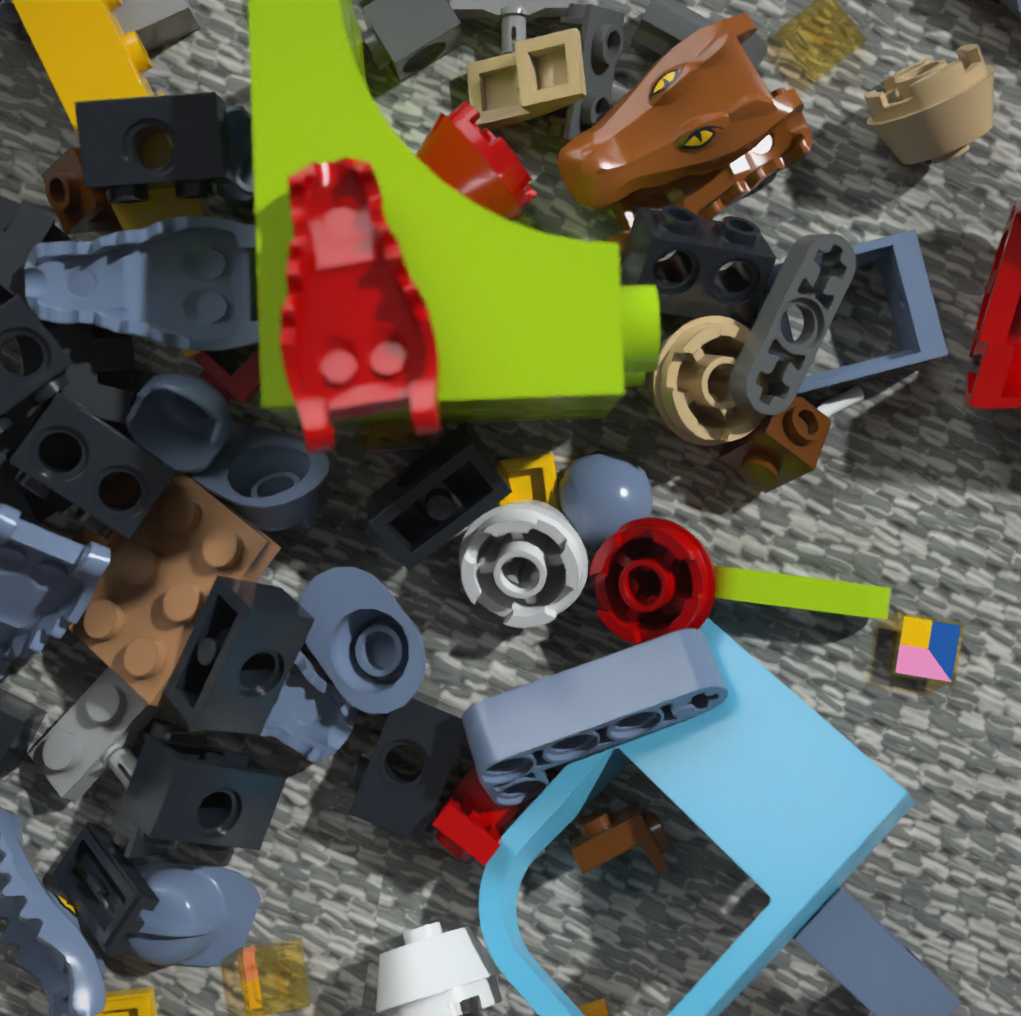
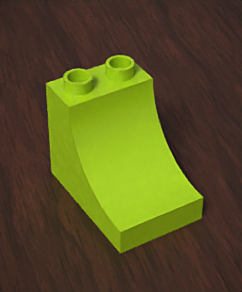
[248,0,660,428]

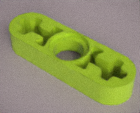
[714,565,892,620]

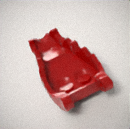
[280,157,441,454]

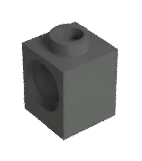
[361,0,463,83]

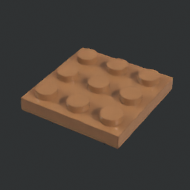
[68,471,281,708]

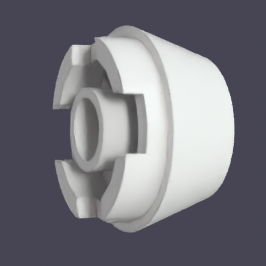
[459,500,588,628]
[376,922,503,1016]

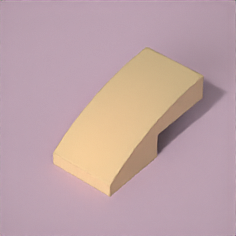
[466,28,587,131]

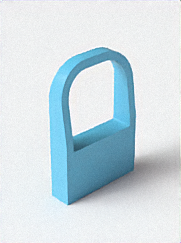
[479,617,915,1016]

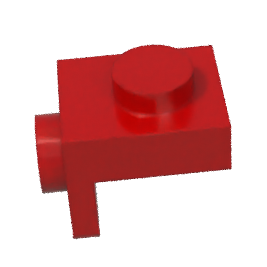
[194,346,261,404]
[432,763,523,866]

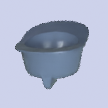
[191,427,331,532]
[299,567,426,714]
[124,861,261,967]

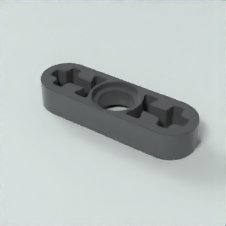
[729,234,856,415]

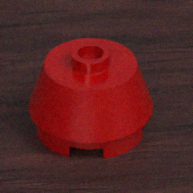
[415,101,538,221]
[589,517,715,644]

